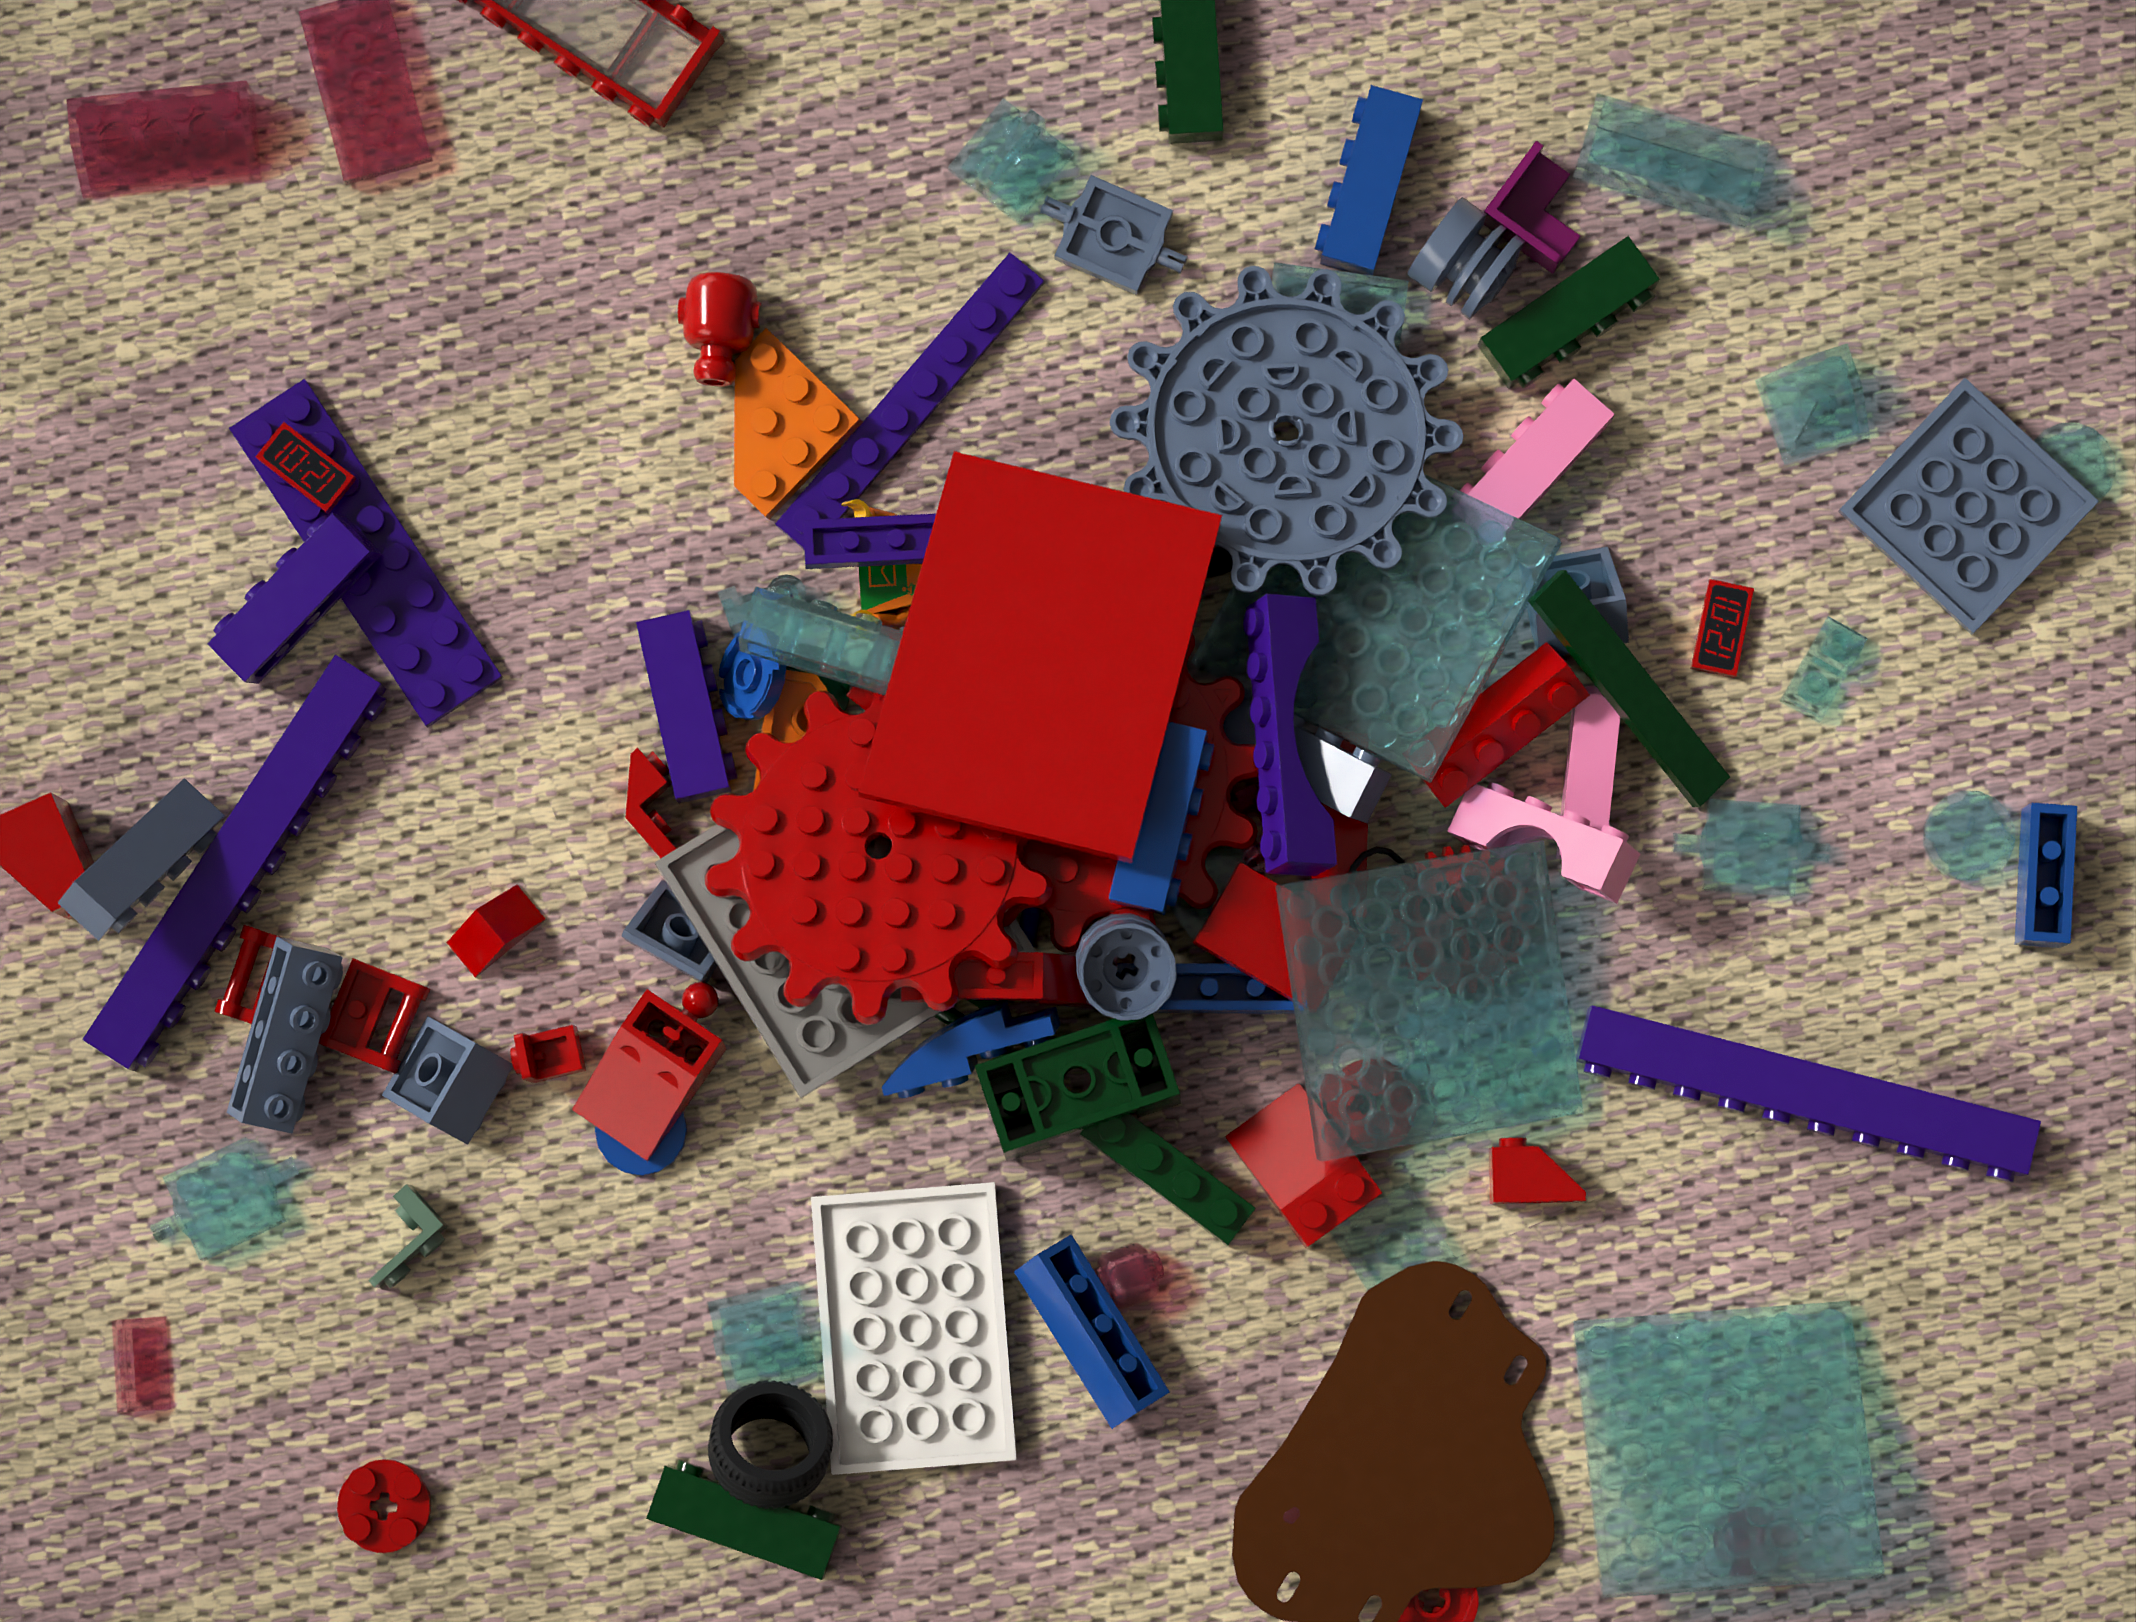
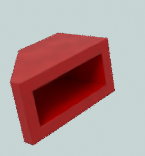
[1489,1138,1586,1204]

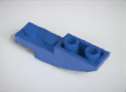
[881,1000,1061,1098]

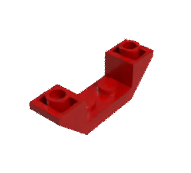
[625,747,684,859]
[901,952,1086,1004]

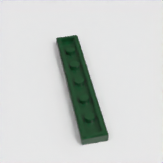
[1528,570,1730,807]

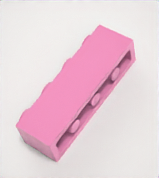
[1450,379,1615,554]

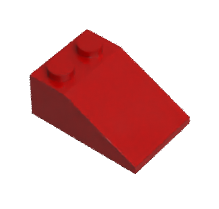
[1225,1083,1382,1249]

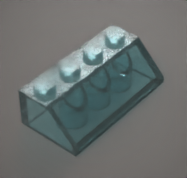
[1572,93,1770,228]

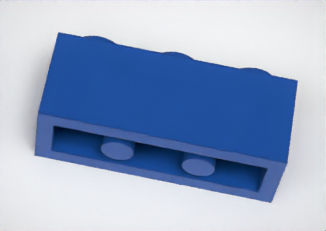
[2014,803,2077,948]

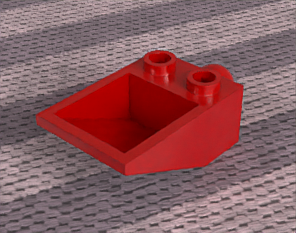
[572,982,727,1162]

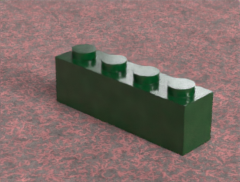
[1152,0,1223,144]
[1477,236,1660,389]
[1080,1114,1256,1246]
[646,1459,842,1580]

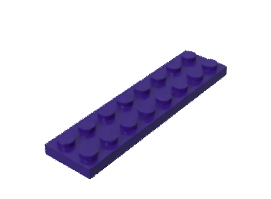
[229,378,503,728]

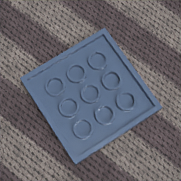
[1838,378,2099,635]

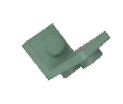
[368,1184,448,1289]

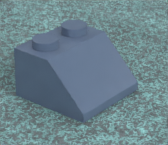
[1519,547,1629,656]
[382,1016,513,1145]

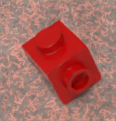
[510,1025,586,1083]

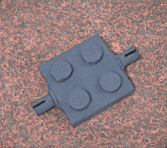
[1040,175,1188,295]

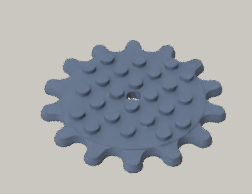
[1109,266,1463,596]

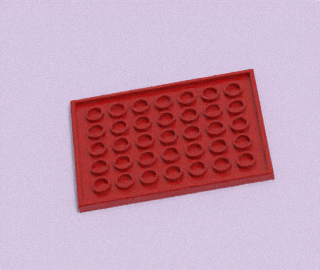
[858,451,1222,863]

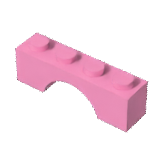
[1447,782,1640,904]

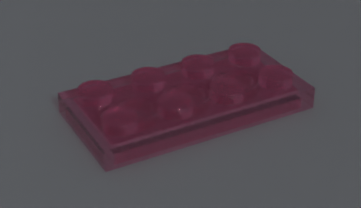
[298,0,433,185]

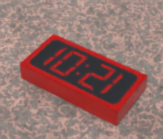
[255,422,357,514]
[1690,579,1754,678]

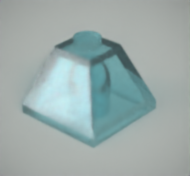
[1755,343,1870,465]

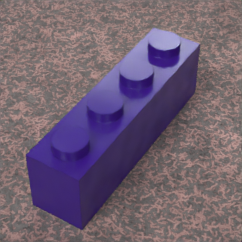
[207,513,383,684]
[636,610,738,803]

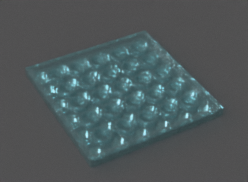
[1191,475,1562,783]
[1275,840,1584,1161]
[1573,1301,1885,1598]

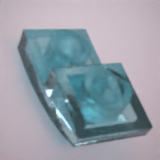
[1780,616,1868,723]

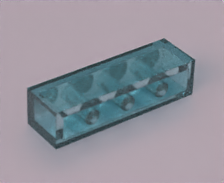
[738,586,904,695]

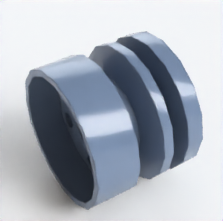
[1407,197,1525,320]
[1076,913,1176,1020]

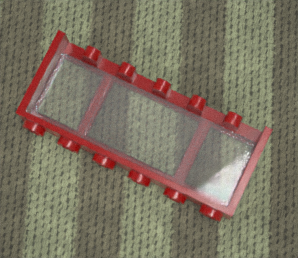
[457,0,725,128]

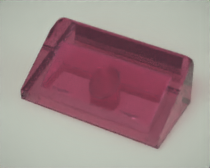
[112,1316,171,1413]

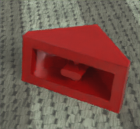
[446,884,546,978]

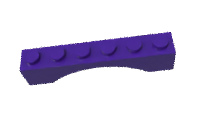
[1243,594,1337,876]

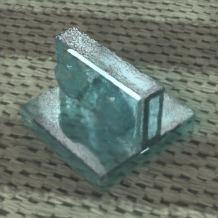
[948,98,1074,225]
[708,1281,819,1393]

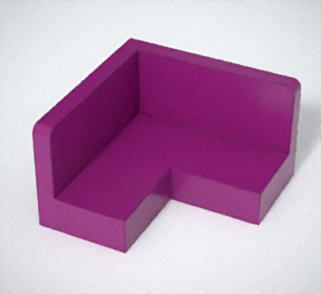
[1483,140,1580,274]

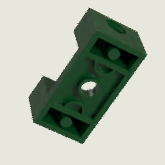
[974,1013,1181,1162]

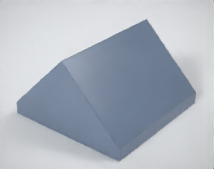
[621,880,718,983]

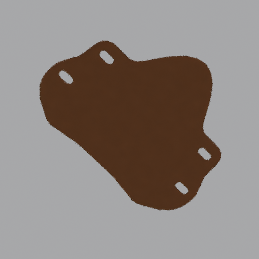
[1232,1261,1555,1622]

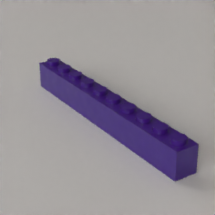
[82,655,387,1072]
[1575,1005,2041,1182]

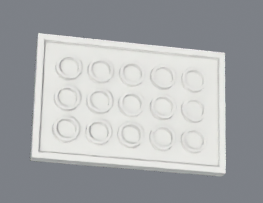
[811,1182,1017,1475]

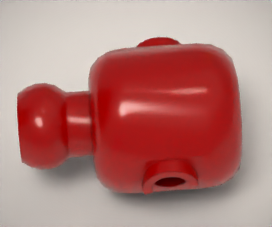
[678,272,762,387]

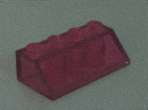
[66,80,262,198]

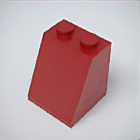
[0,792,94,923]

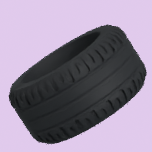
[708,1380,833,1509]

